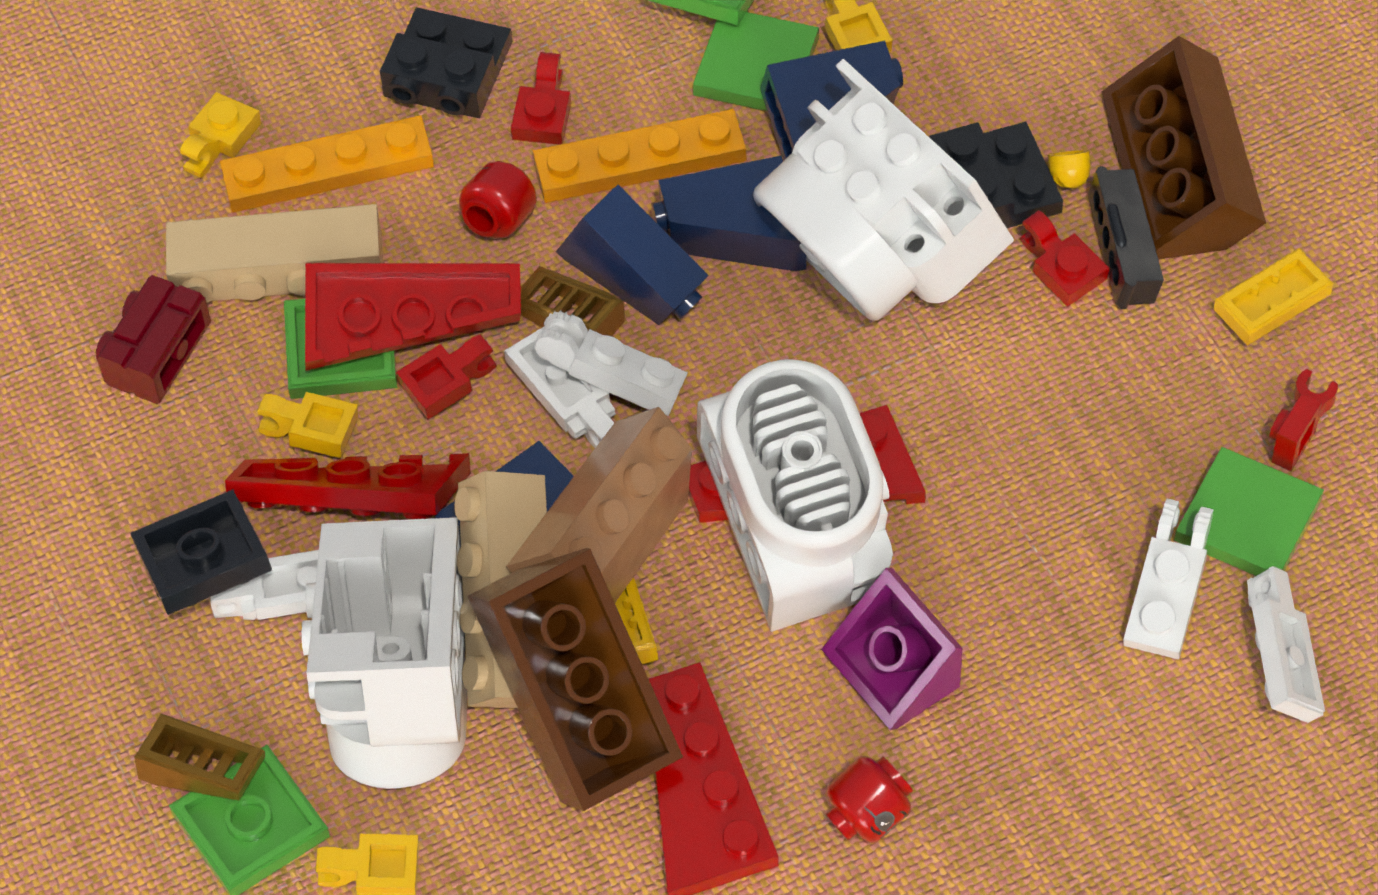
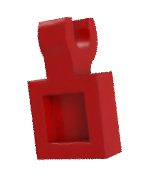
[511,52,572,145]
[1020,210,1109,307]
[396,334,497,420]
[1269,369,1338,472]

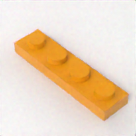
[533,109,747,203]
[220,115,434,213]

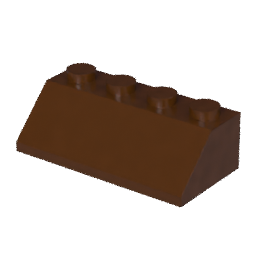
[1101,36,1266,260]
[467,548,683,811]

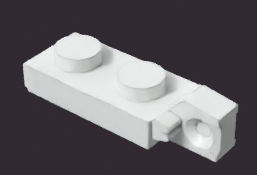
[504,327,616,448]
[210,550,319,620]
[1247,566,1325,723]

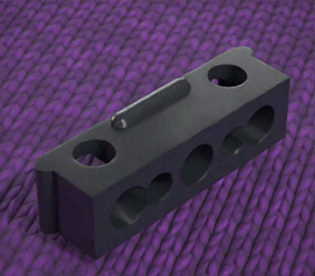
[1088,166,1164,309]

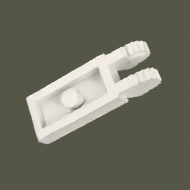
[533,310,688,416]
[1123,498,1214,660]

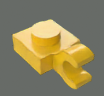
[825,0,893,53]
[180,92,261,178]
[257,392,358,458]
[316,833,419,895]

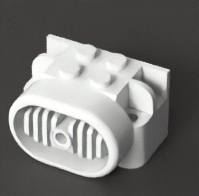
[753,59,1014,321]
[697,359,893,632]
[301,517,467,789]

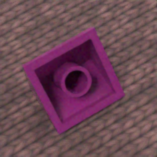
[821,568,963,730]

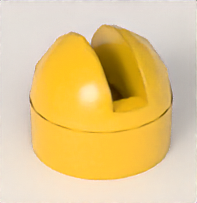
[1048,150,1091,188]

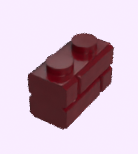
[96,275,211,404]

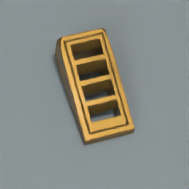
[521,266,625,336]
[134,713,265,801]

